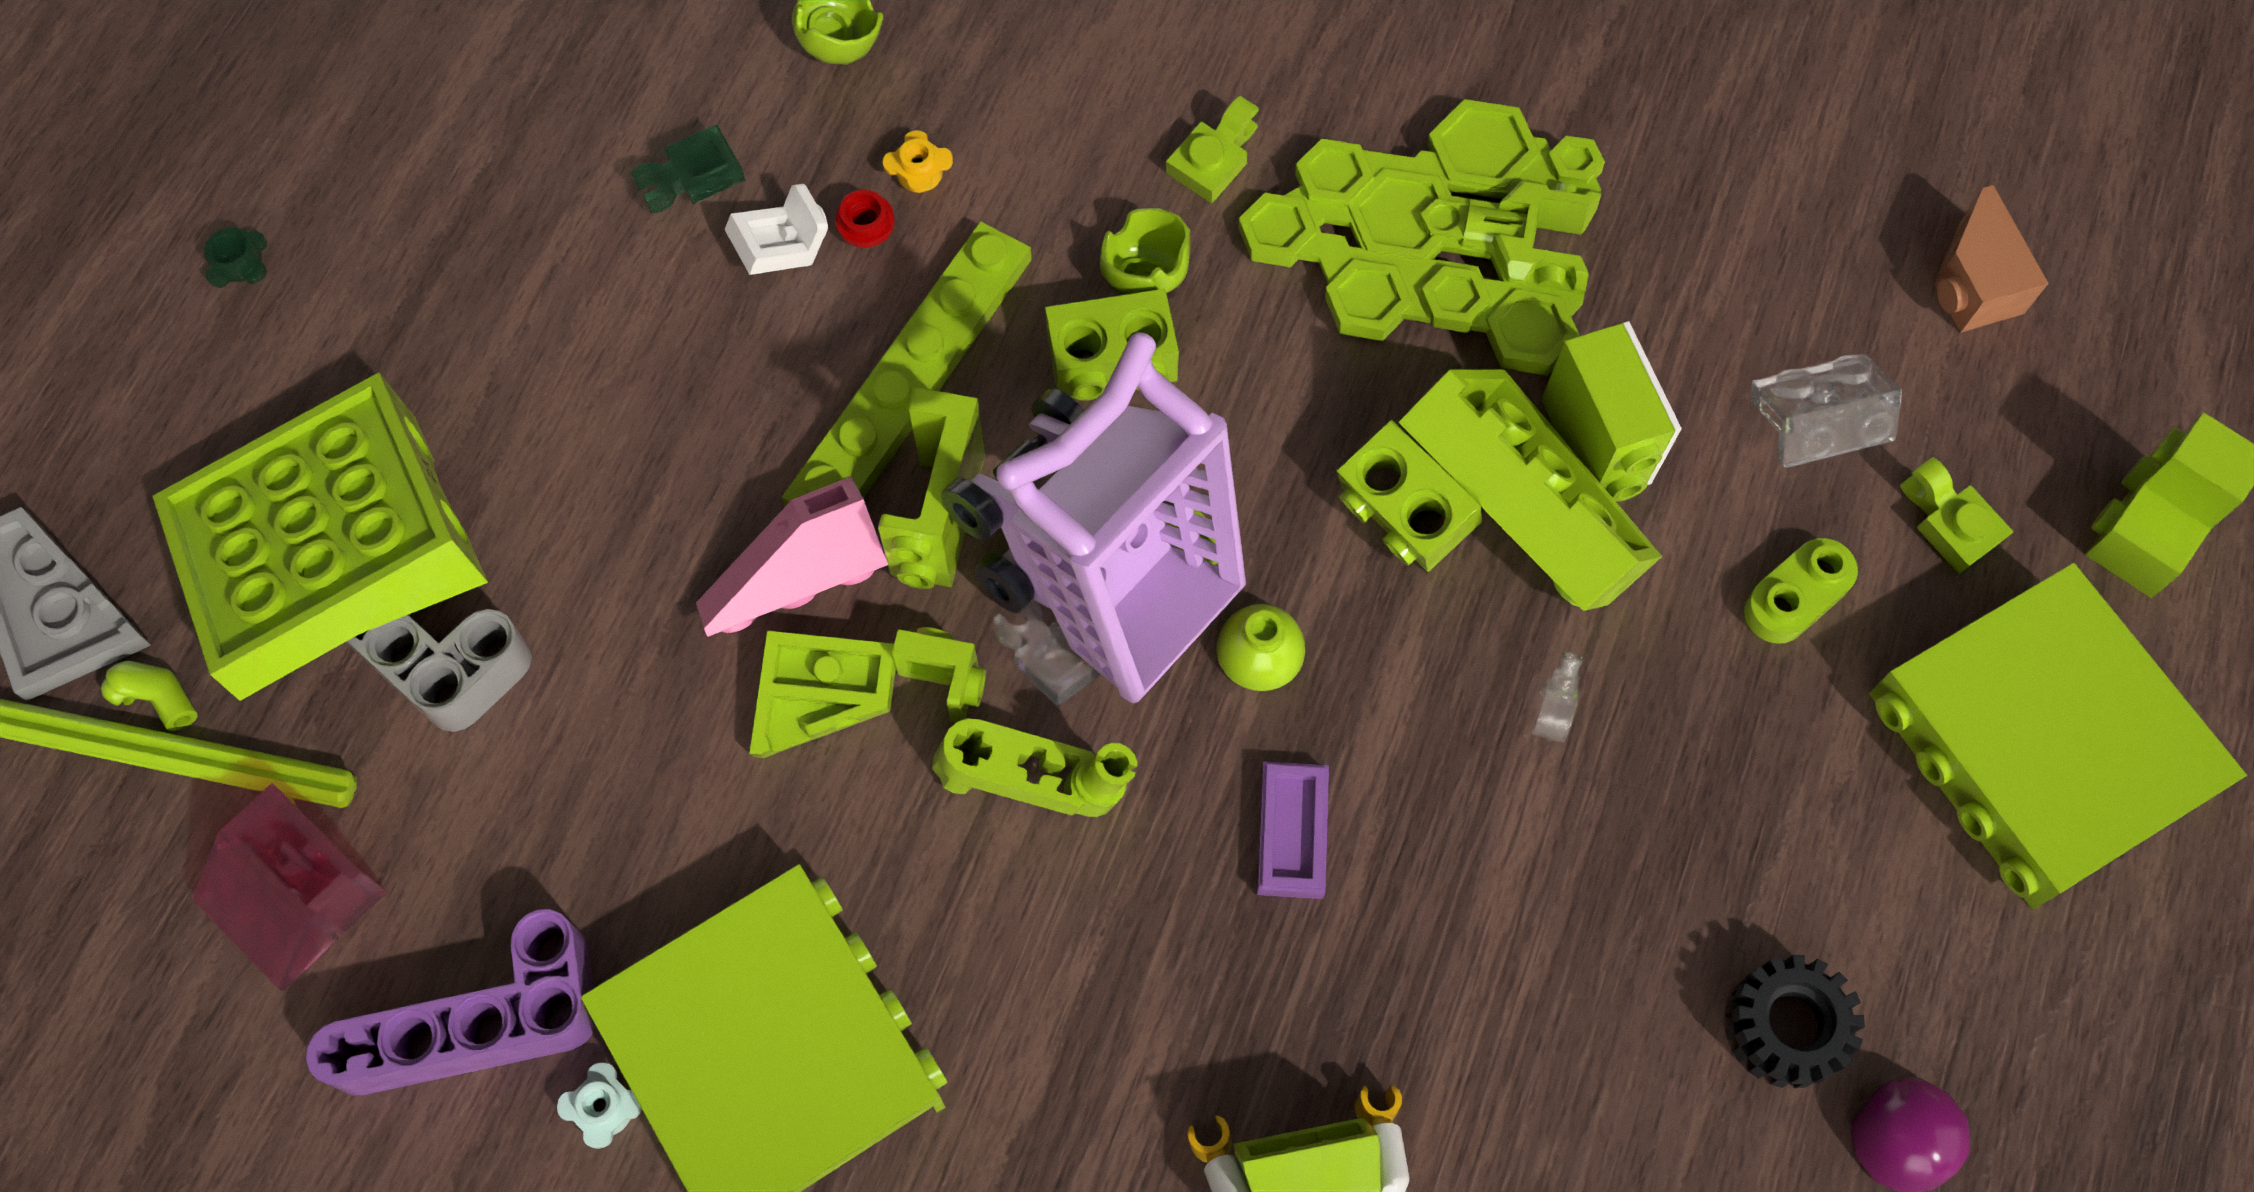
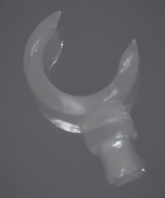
[1531,652,1583,743]

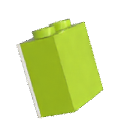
[1541,321,1682,502]

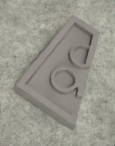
[0,507,151,701]

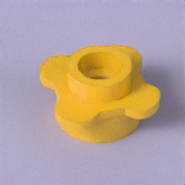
[883,130,953,193]

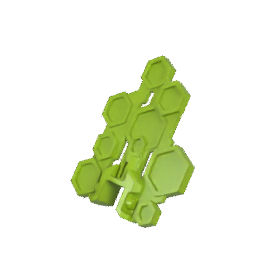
[1239,99,1605,376]

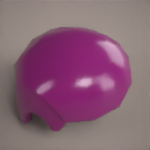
[1851,1077,1970,1192]

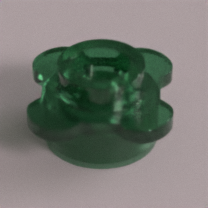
[204,228,267,288]

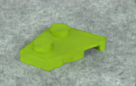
[749,631,896,758]

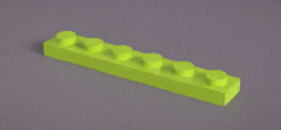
[781,222,1032,506]

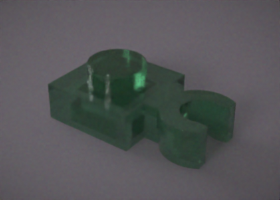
[631,124,746,213]

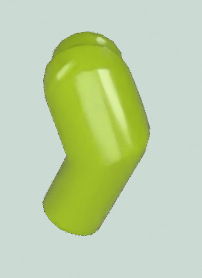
[101,660,198,731]

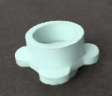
[557,1063,642,1149]

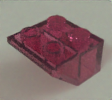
[192,783,388,991]

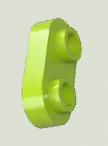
[1744,538,1858,644]

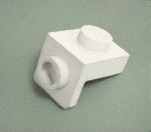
[725,184,828,275]

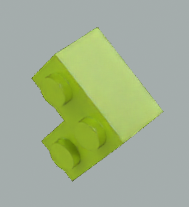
[2085,412,2254,599]

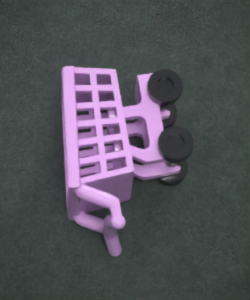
[941,332,1246,703]

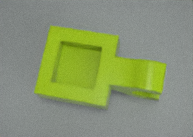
[1166,96,1259,204]
[1900,457,2014,574]

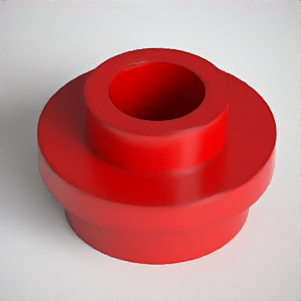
[835,190,895,248]

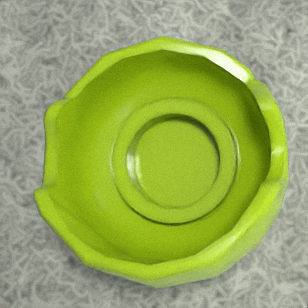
[792,0,883,65]
[1099,208,1191,295]

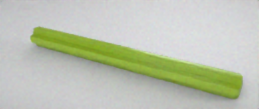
[0,699,358,808]

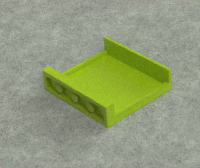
[1869,563,2248,910]
[581,864,948,1192]

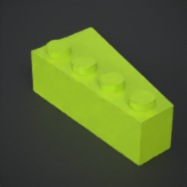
[1399,370,1662,611]

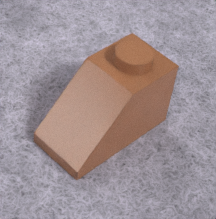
[1934,185,2049,333]

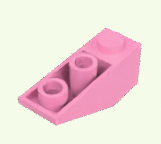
[696,477,888,637]

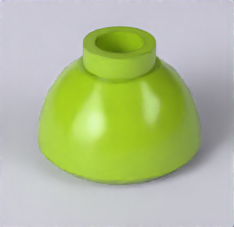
[1216,604,1305,691]

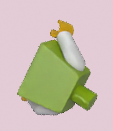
[1188,1085,1409,1192]

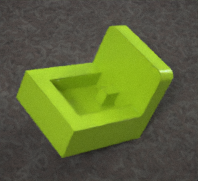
[892,627,986,722]

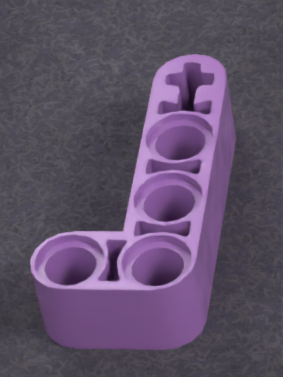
[306,909,596,1095]

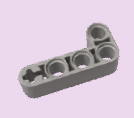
[346,609,532,732]

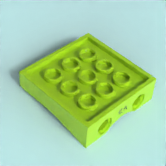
[152,372,488,701]

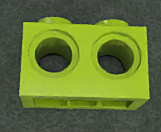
[1045,289,1179,401]
[1337,419,1482,572]

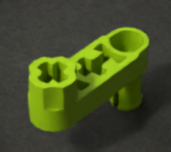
[932,718,1137,817]

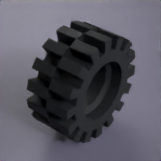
[1725,954,1865,1089]

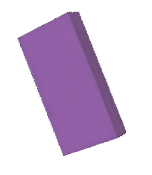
[1257,762,1329,899]

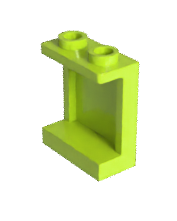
[878,387,985,589]

